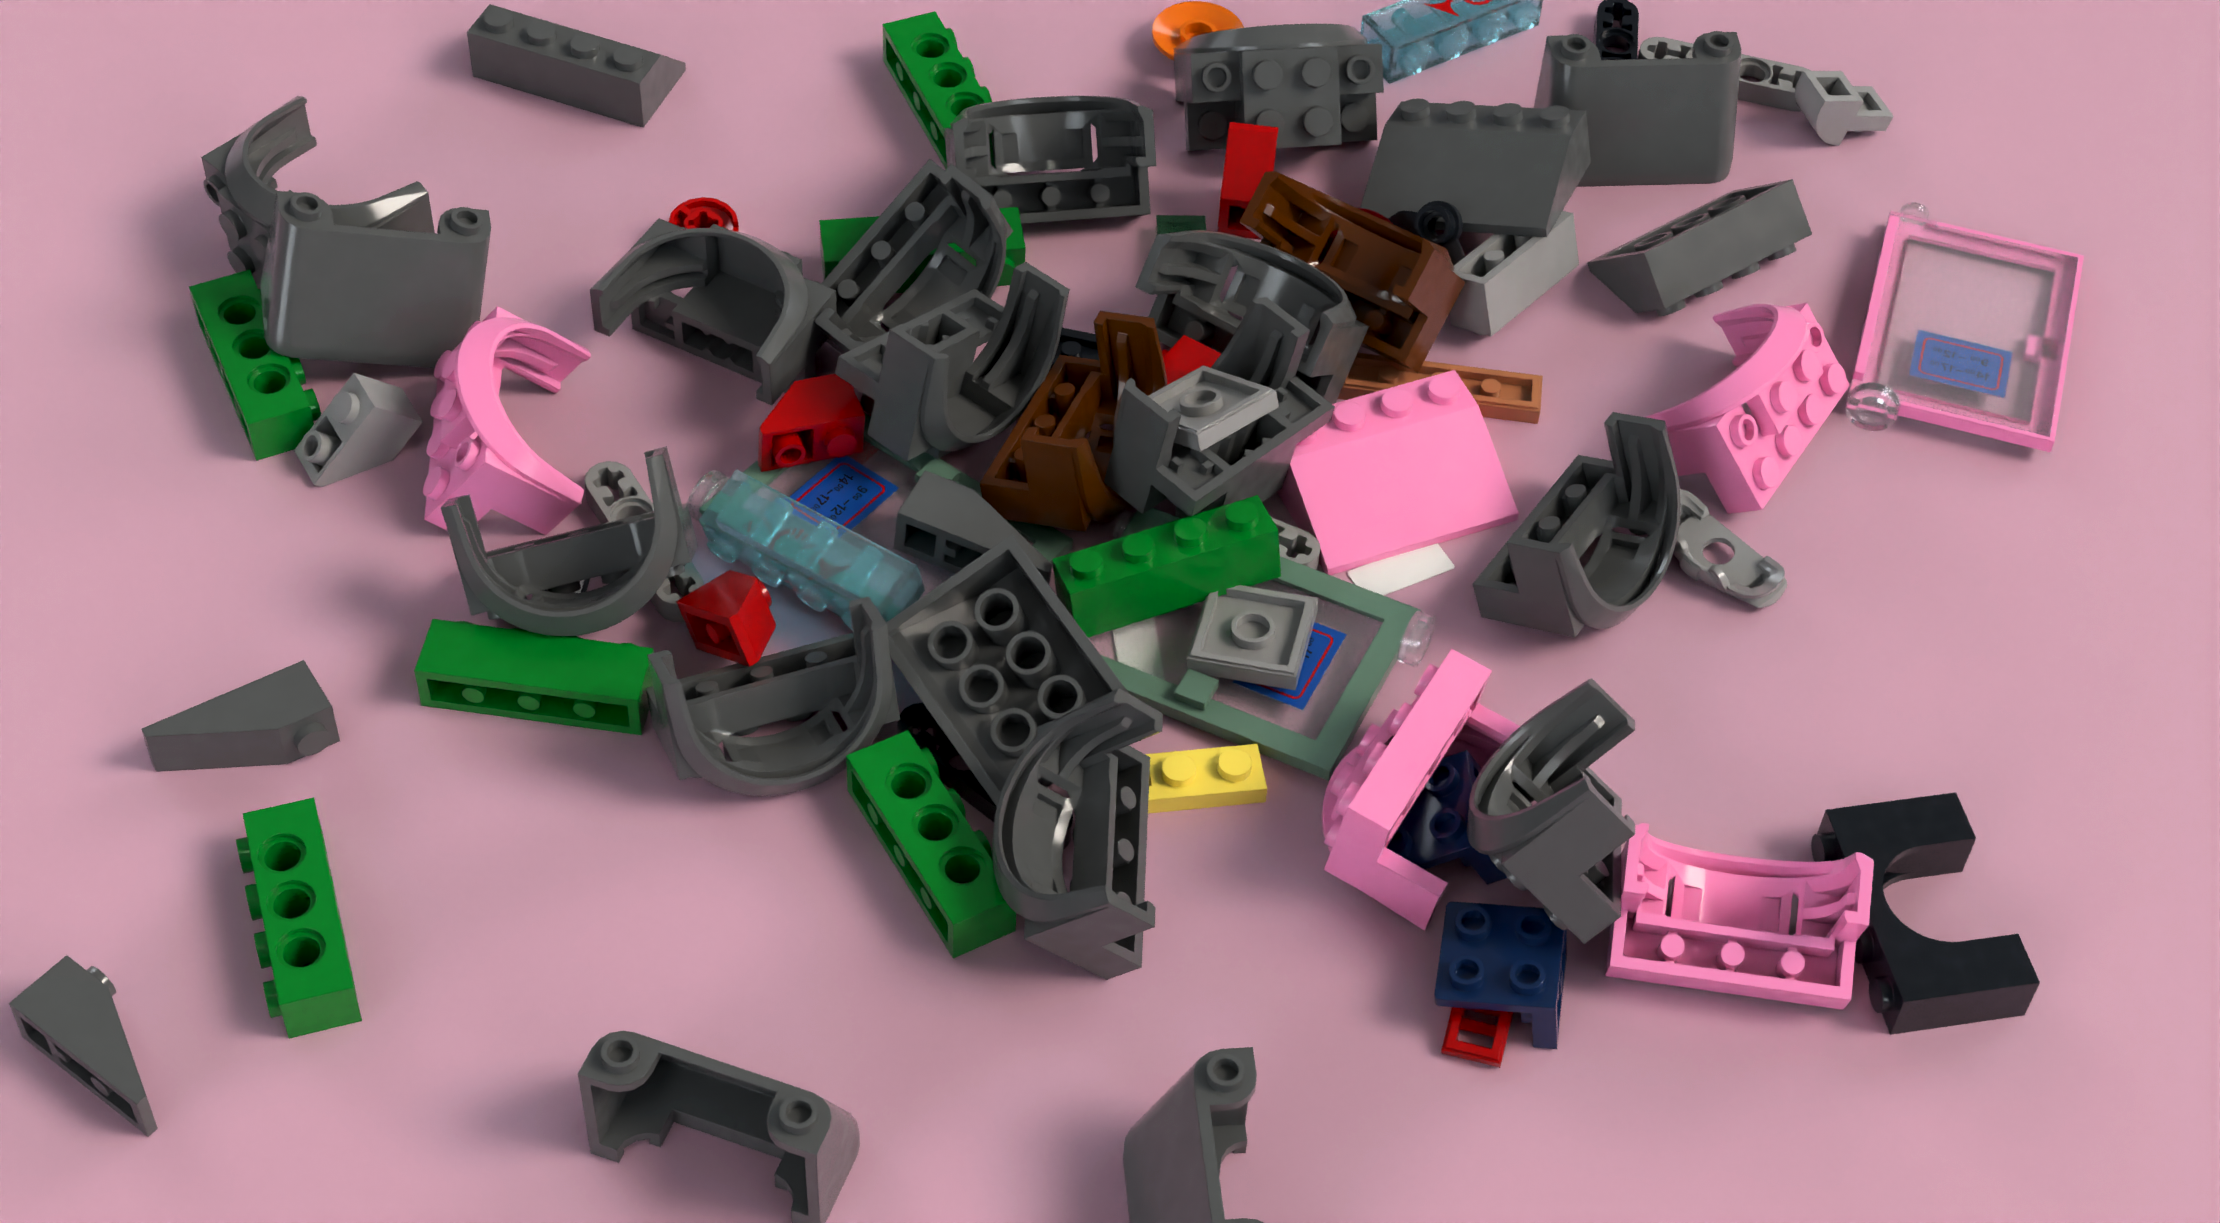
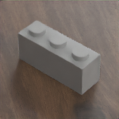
[1449,211,1579,336]

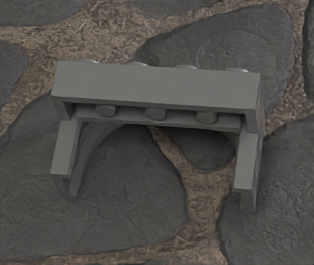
[944,96,1156,224]
[814,159,1013,354]
[1135,230,1369,404]
[1473,412,1681,638]
[441,446,698,636]
[645,596,900,796]
[1467,679,1635,944]
[992,688,1163,980]

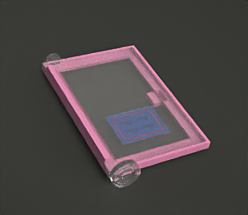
[1846,202,2084,452]

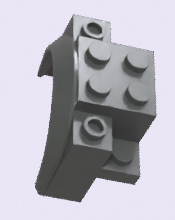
[1173,23,1384,151]
[201,96,435,286]
[590,218,837,405]
[835,262,1070,461]
[1104,297,1335,517]

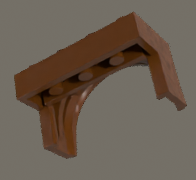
[1239,171,1466,373]
[980,311,1167,532]

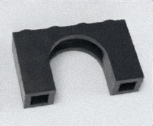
[1811,792,2040,1035]

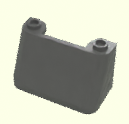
[1534,31,1741,187]
[260,191,491,368]
[578,1031,860,1223]
[1123,1047,1264,1223]

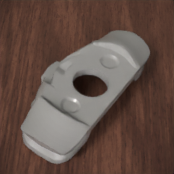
[1673,489,1787,608]

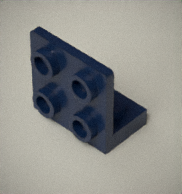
[1387,750,1507,885]
[1434,901,1567,1049]

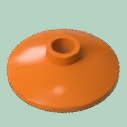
[1152,1,1244,61]

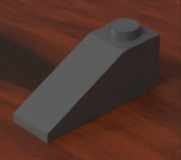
[893,470,1053,584]
[141,660,340,772]
[9,955,158,1137]

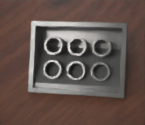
[1360,98,1591,237]
[886,534,1128,807]

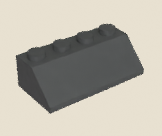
[467,4,686,128]
[1587,179,1812,317]

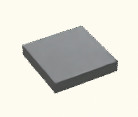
[1148,366,1279,452]
[1187,585,1318,690]

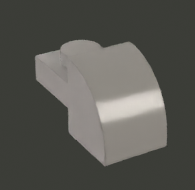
[1795,71,1894,146]

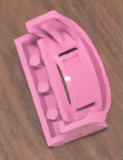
[1645,303,1850,514]
[423,306,591,535]
[1322,649,1520,931]
[1605,823,1874,1010]

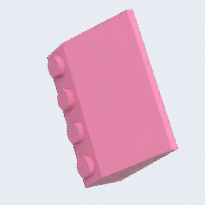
[1277,370,1519,575]

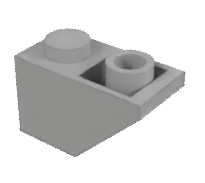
[294,373,423,487]

